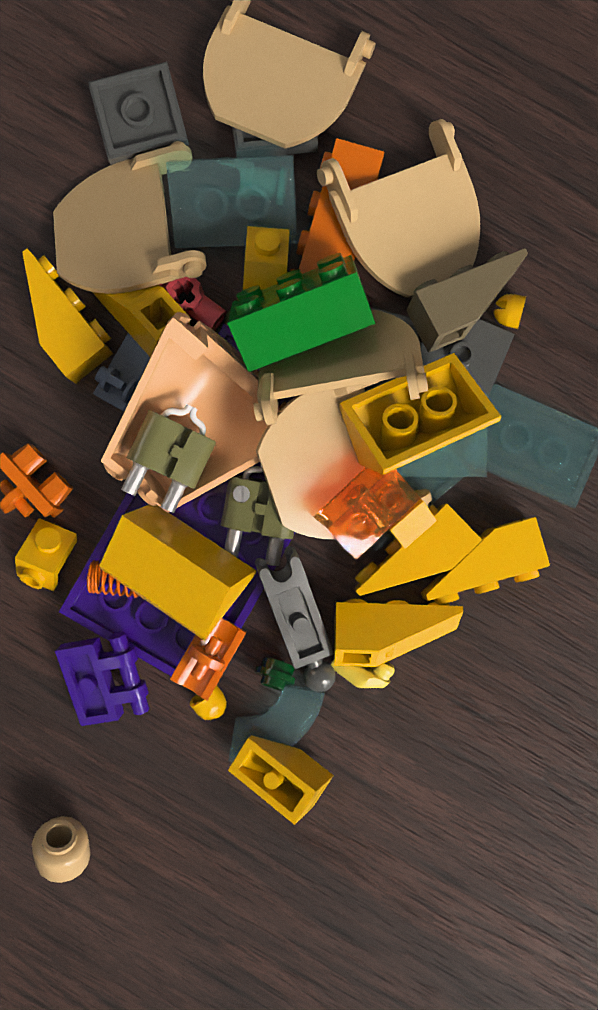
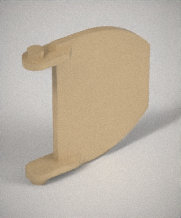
[203,0,376,149]
[317,119,480,297]
[53,141,207,294]
[254,310,428,425]
[256,380,432,539]

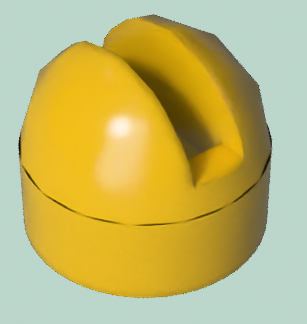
[493,294,526,329]
[189,685,226,720]

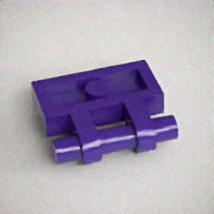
[55,632,150,726]

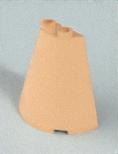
[101,312,287,513]

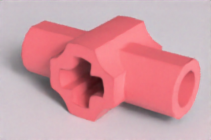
[159,277,227,331]

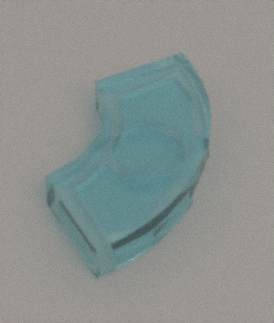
[228,684,325,762]

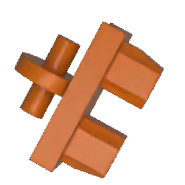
[0,443,73,518]
[170,617,247,701]

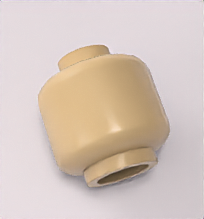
[32,816,90,883]

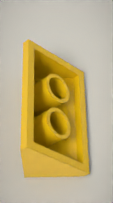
[339,353,501,475]
[99,504,256,641]

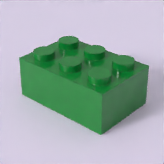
[227,253,376,372]

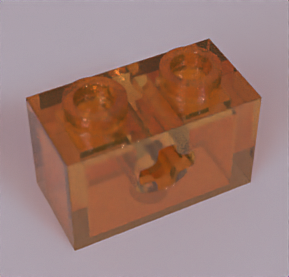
[313,467,421,560]

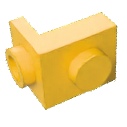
[15,518,77,591]

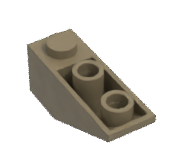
[406,248,528,353]

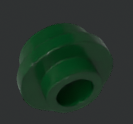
[254,657,296,691]

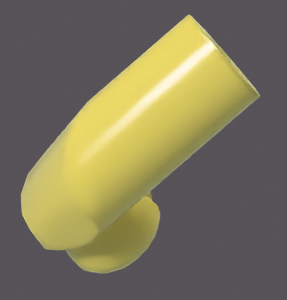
[331,660,395,688]

